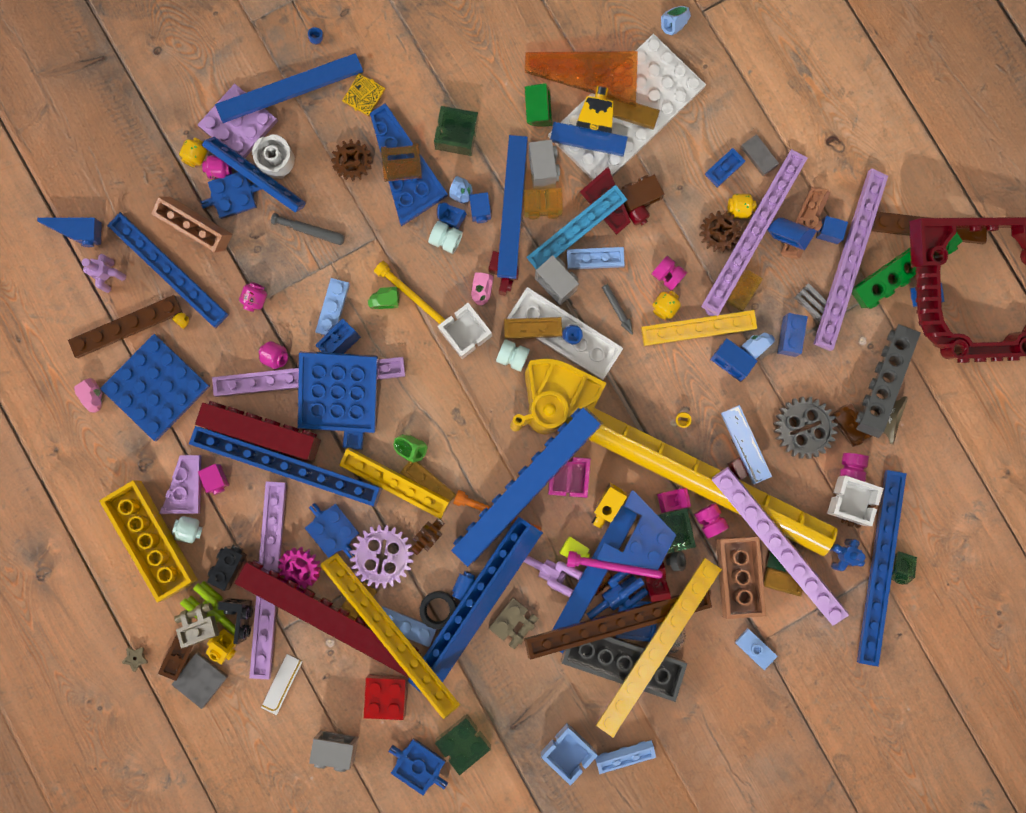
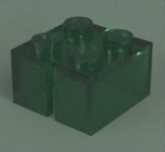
[434,106,479,156]
[657,508,696,553]
[435,714,491,776]

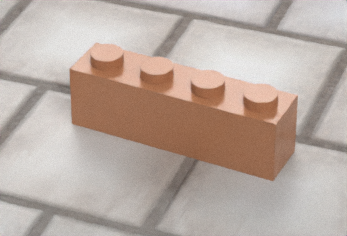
[151,197,233,252]

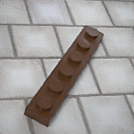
[872,211,987,245]
[68,295,183,358]

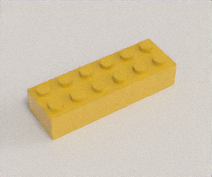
[99,480,198,603]

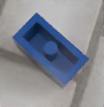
[777,313,808,357]

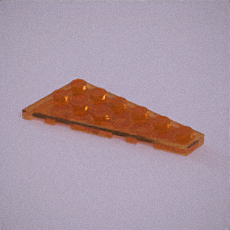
[525,51,638,107]

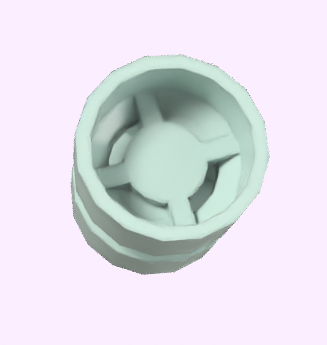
[428,221,463,254]
[496,339,530,372]

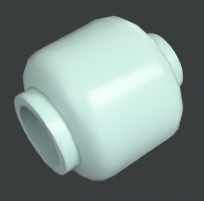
[172,516,203,544]

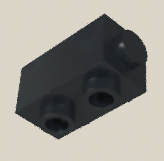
[207,544,247,591]

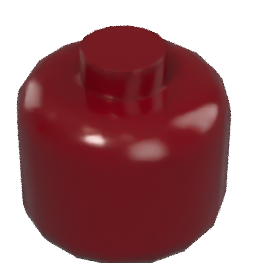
[628,205,650,226]

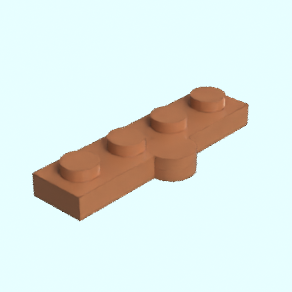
[781,187,830,259]

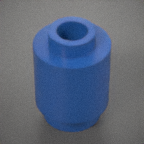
[452,571,475,600]

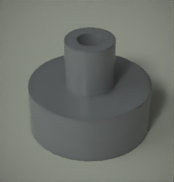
[666,551,686,571]

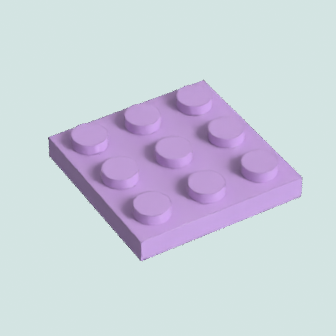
[198,84,278,158]

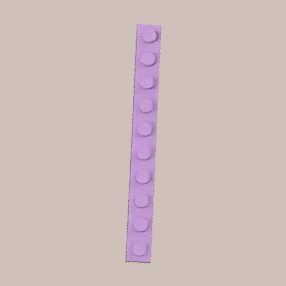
[701,149,807,316]
[813,169,888,351]
[212,357,406,397]
[712,467,849,626]
[249,482,287,679]

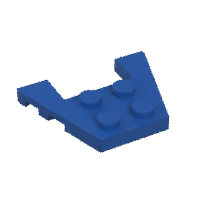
[596,490,676,570]

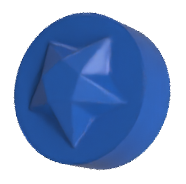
[562,325,583,345]

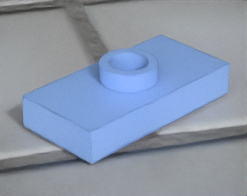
[734,628,777,671]

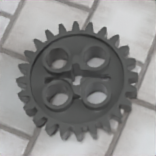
[773,397,838,459]

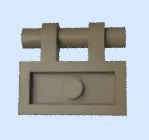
[489,598,539,649]
[174,603,219,649]

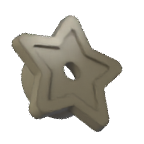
[122,647,148,672]

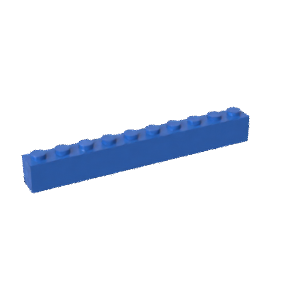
[451,407,603,567]
[189,426,382,507]
[408,516,543,693]

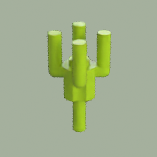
[180,581,236,635]

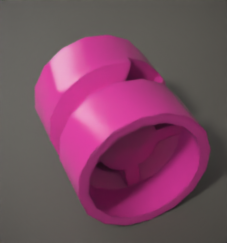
[651,255,688,291]
[840,453,869,482]
[694,503,729,539]

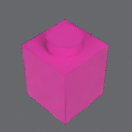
[198,464,229,495]

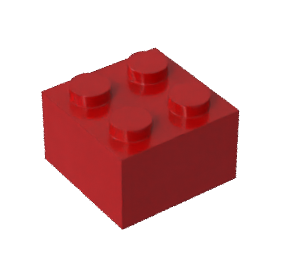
[363,674,408,720]

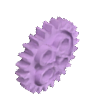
[350,525,413,589]

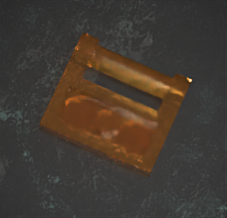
[381,143,422,182]

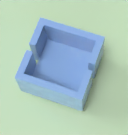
[540,723,598,786]

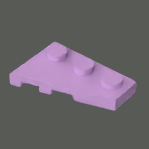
[159,455,201,514]

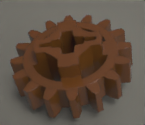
[331,139,373,181]
[699,211,742,253]
[410,518,445,555]

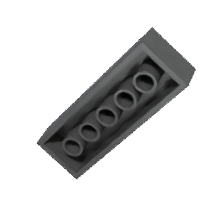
[561,636,687,702]

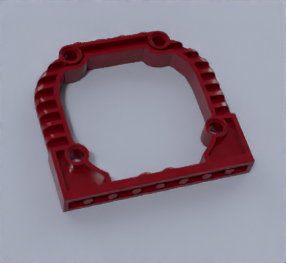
[909,217,1026,363]

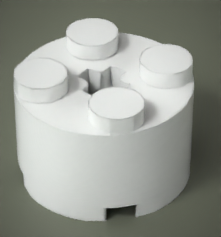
[252,134,295,179]

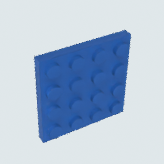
[100,334,210,441]
[298,351,378,433]

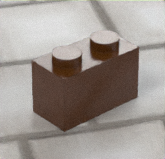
[621,174,665,214]

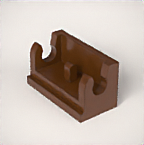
[830,403,872,447]
[158,634,193,681]

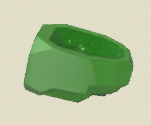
[368,287,399,309]
[393,434,428,462]

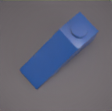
[37,218,102,247]

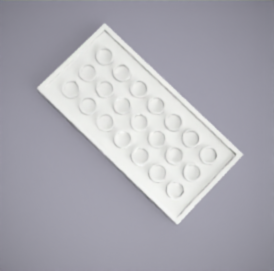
[548,34,706,180]

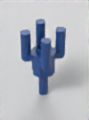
[830,539,866,571]
[586,572,649,620]

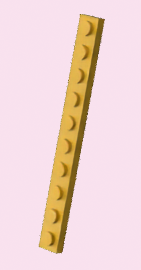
[321,553,460,719]
[596,558,722,738]

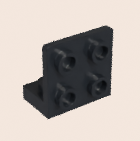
[218,598,254,644]

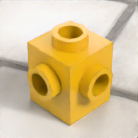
[206,629,237,665]

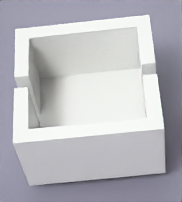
[438,303,492,359]
[827,476,884,526]

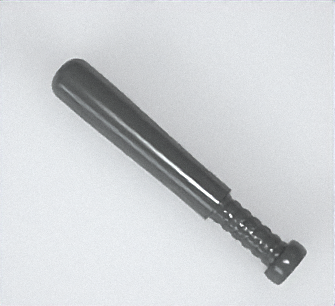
[271,213,345,245]

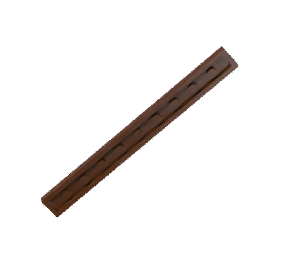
[524,590,712,660]

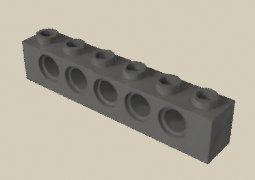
[855,324,921,438]

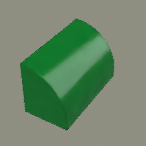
[525,83,553,127]

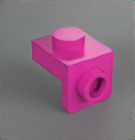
[657,488,691,513]

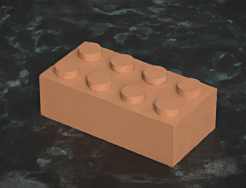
[716,536,767,619]

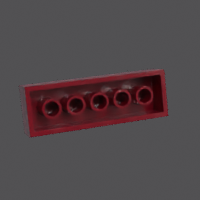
[195,401,321,462]

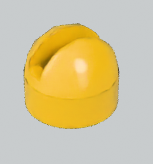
[172,313,189,329]
[675,412,691,428]

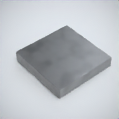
[171,652,228,709]

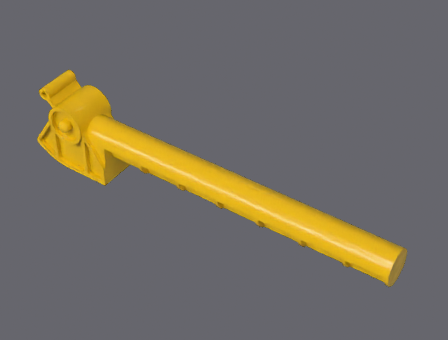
[510,359,838,556]

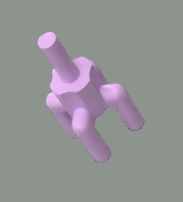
[82,254,126,293]
[524,556,583,598]

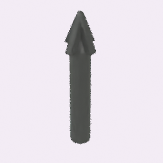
[602,284,633,335]

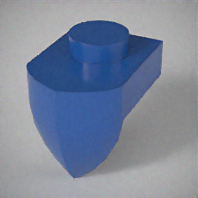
[437,202,467,229]

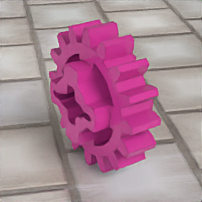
[278,547,321,589]

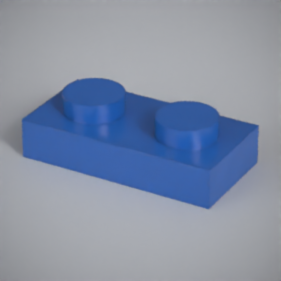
[705,148,745,188]

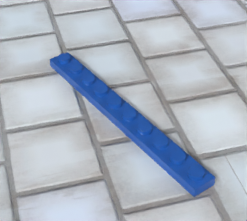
[857,470,907,667]

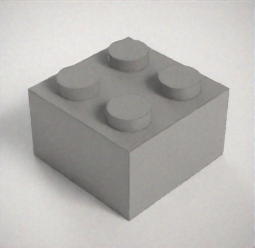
[528,140,560,191]
[535,255,579,306]
[309,730,359,772]

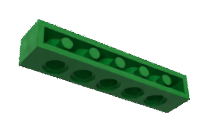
[852,232,963,309]

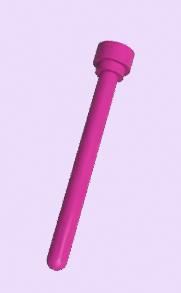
[567,551,663,579]

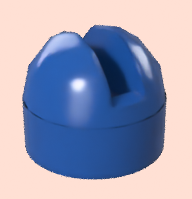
[308,27,323,45]

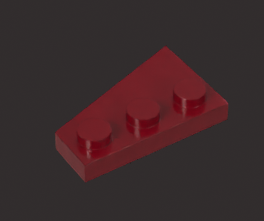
[580,167,631,235]

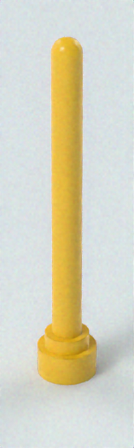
[374,260,446,324]

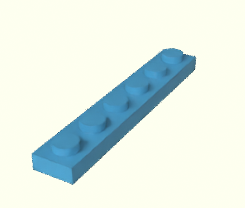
[526,185,627,270]

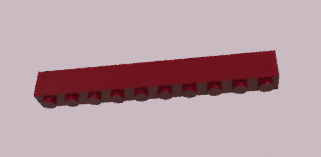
[234,560,421,678]

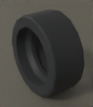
[419,591,457,629]

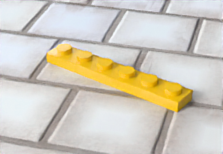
[641,310,757,346]
[339,447,450,519]

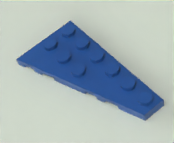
[370,103,448,227]

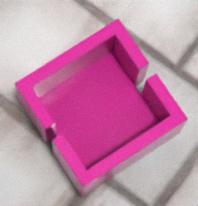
[548,457,590,498]

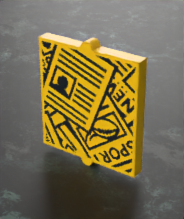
[342,74,385,116]

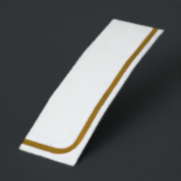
[261,654,303,715]

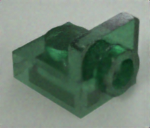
[891,551,917,585]

